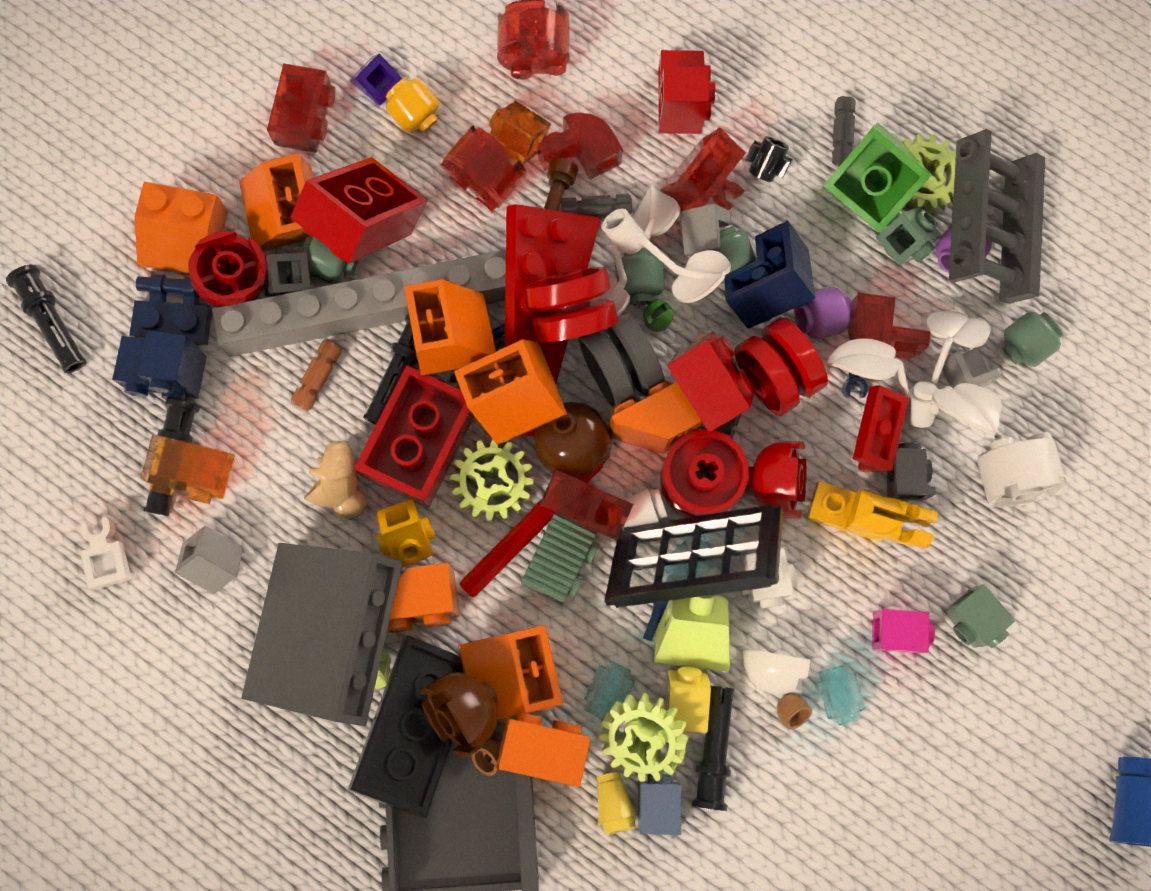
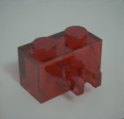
[267,63,335,153]
[660,127,746,211]

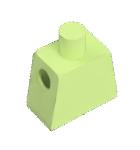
[654,594,730,672]

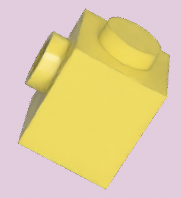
[665,666,711,733]

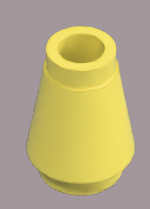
[597,772,638,835]

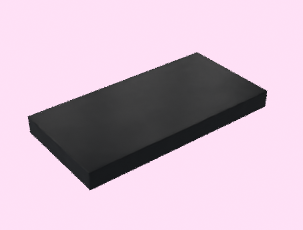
[347,635,464,818]

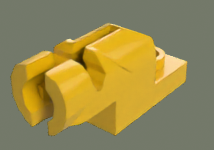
[806,481,938,549]

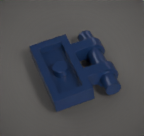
[129,273,212,345]

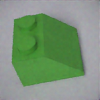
[823,122,932,233]

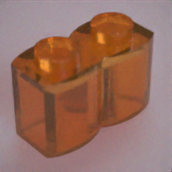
[140,434,235,504]

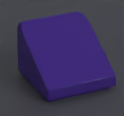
[350,53,403,106]

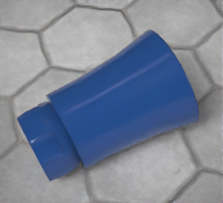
[1109,757,1151,847]

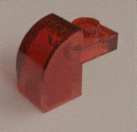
[537,113,623,179]
[848,292,931,359]
[540,469,634,540]

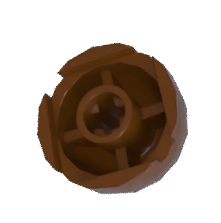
[534,402,612,481]
[420,672,498,759]

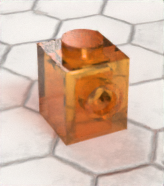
[487,100,551,165]

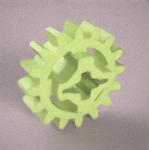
[902,134,956,214]
[450,439,534,523]
[599,693,689,782]

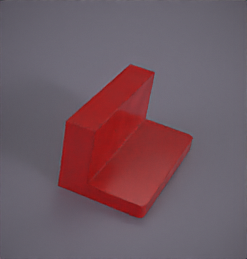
[852,385,909,472]

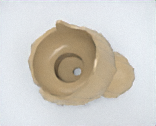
[304,441,367,520]

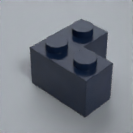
[724,220,815,329]
[112,330,207,401]

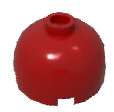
[188,231,267,307]
[746,441,807,518]

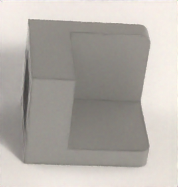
[680,204,731,257]
[942,348,1003,388]
[175,525,243,593]

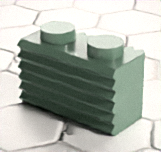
[521,512,600,604]

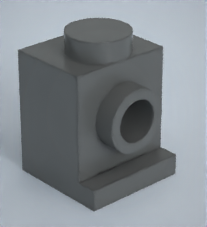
[264,252,311,297]
[887,442,936,500]

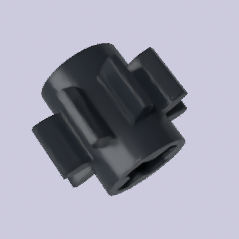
[745,136,793,182]

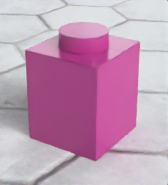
[872,609,935,654]

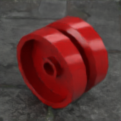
[524,267,619,343]
[734,317,828,417]
[660,430,749,518]

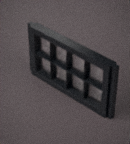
[604,504,783,608]

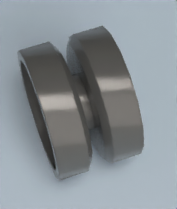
[578,313,665,409]

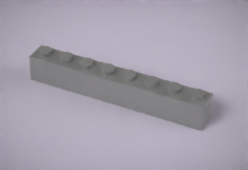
[212,250,506,357]

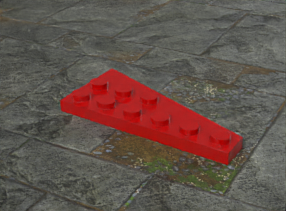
[504,204,601,436]

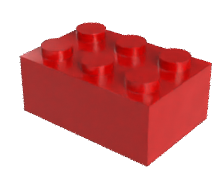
[290,157,428,264]
[354,365,475,508]

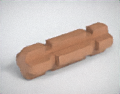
[291,339,342,411]

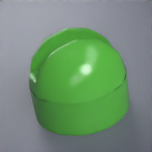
[643,300,673,332]

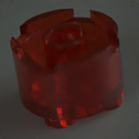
[497,0,570,80]
[440,125,528,213]

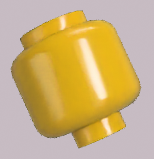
[385,77,439,133]

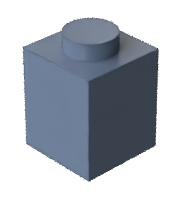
[638,774,681,835]

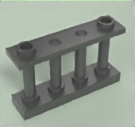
[949,129,1045,304]

